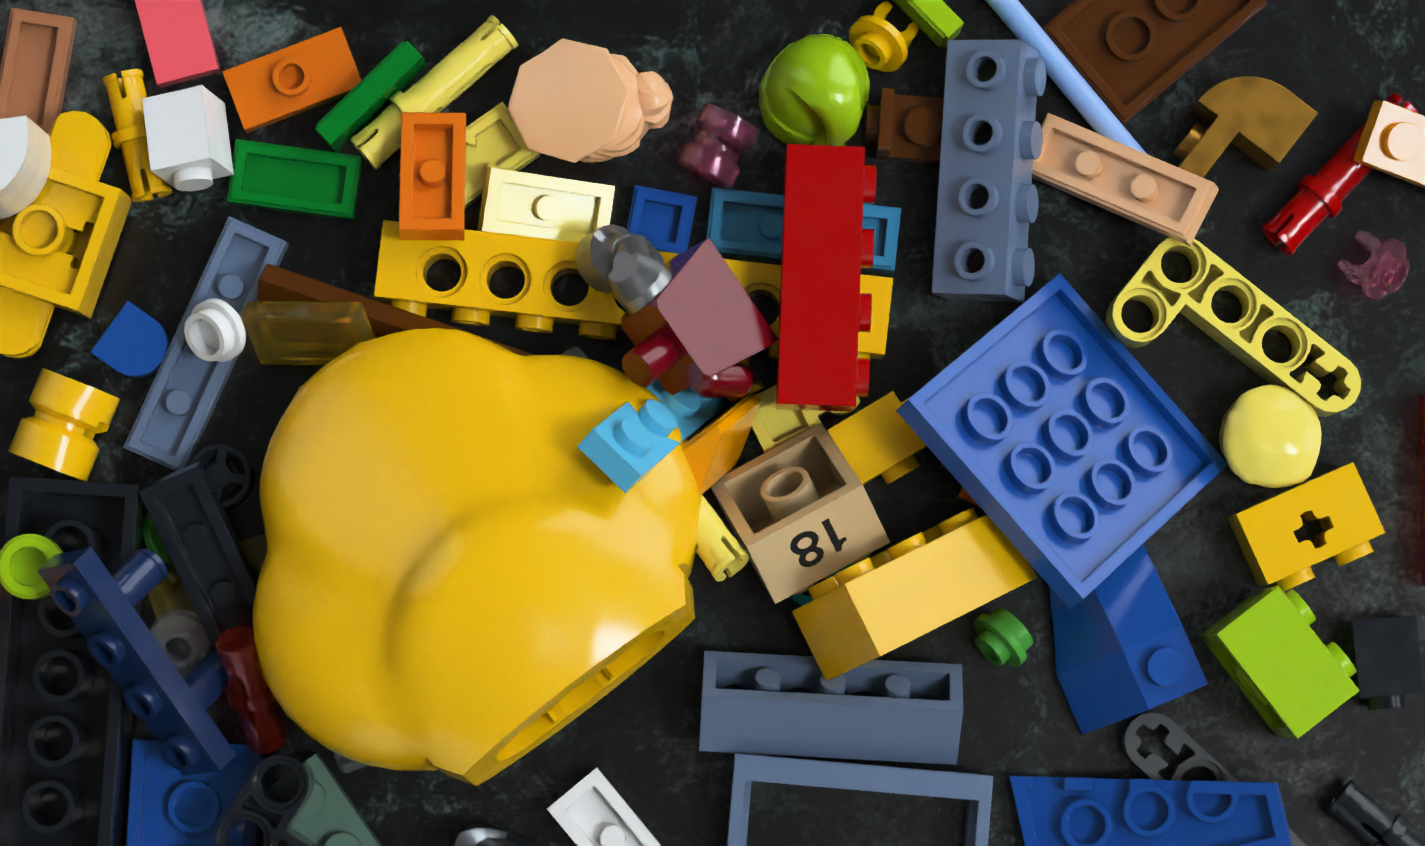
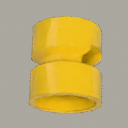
[8,368,120,482]

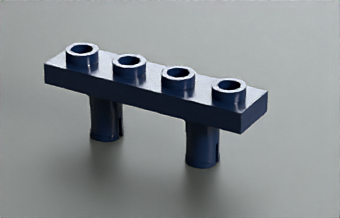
[38,547,239,776]

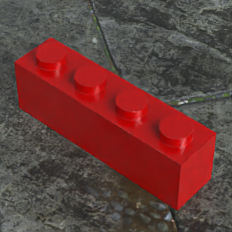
[776,144,877,412]

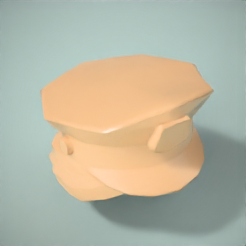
[508,38,674,163]

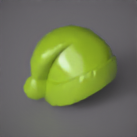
[759,34,870,146]

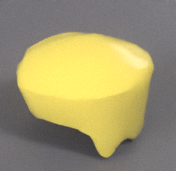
[1219,384,1322,488]

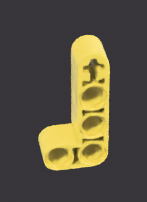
[1105,237,1361,417]

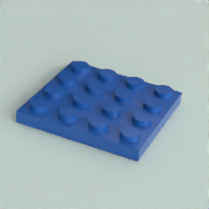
[896,273,1228,609]

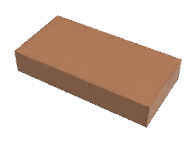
[0,8,77,134]

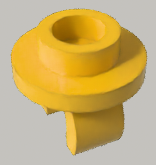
[849,1,919,72]

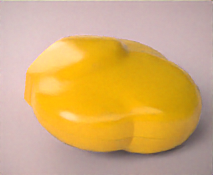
[253,328,702,786]

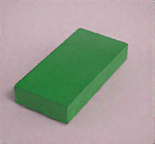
[315,41,427,153]
[227,139,363,221]

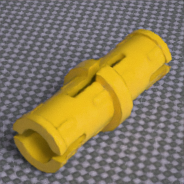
[103,69,172,202]

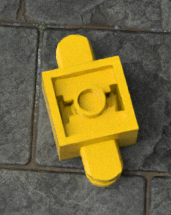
[0,111,132,359]

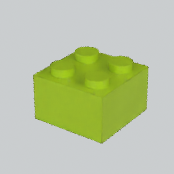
[1199,586,1360,739]

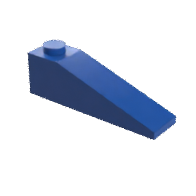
[1049,544,1208,735]

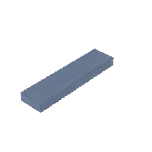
[123,216,289,471]

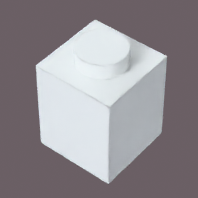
[142,85,234,191]

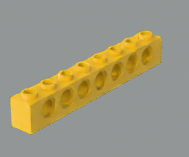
[374,220,893,360]

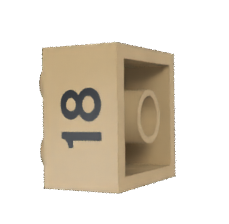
[711,423,890,604]

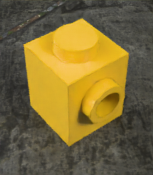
[827,391,926,485]

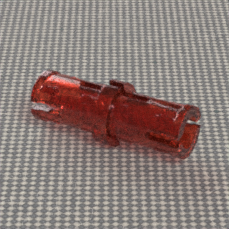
[215,626,288,754]

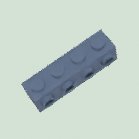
[932,39,1046,303]
[699,651,963,765]

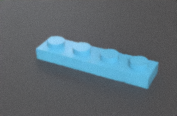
[577,379,730,493]

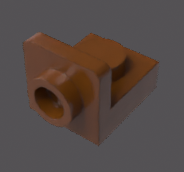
[864,88,944,164]

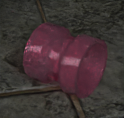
[676,103,760,189]

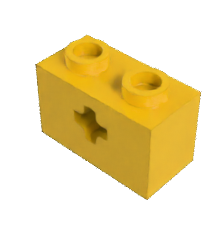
[1227,462,1385,591]

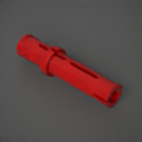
[1261,93,1419,256]

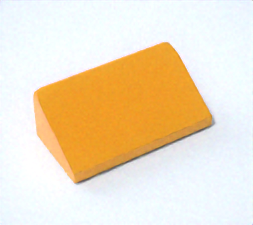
[682,393,761,495]

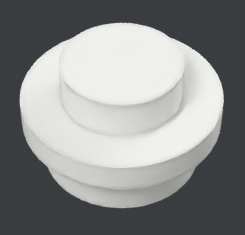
[184,298,246,362]

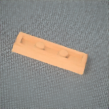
[1032,113,1219,246]

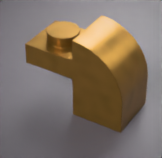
[1173,76,1318,178]

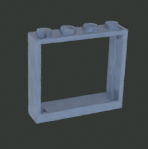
[726,753,994,846]

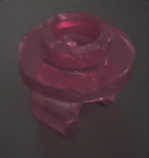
[1338,231,1410,300]

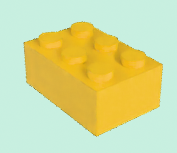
[792,507,1036,681]

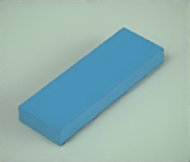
[707,188,901,273]

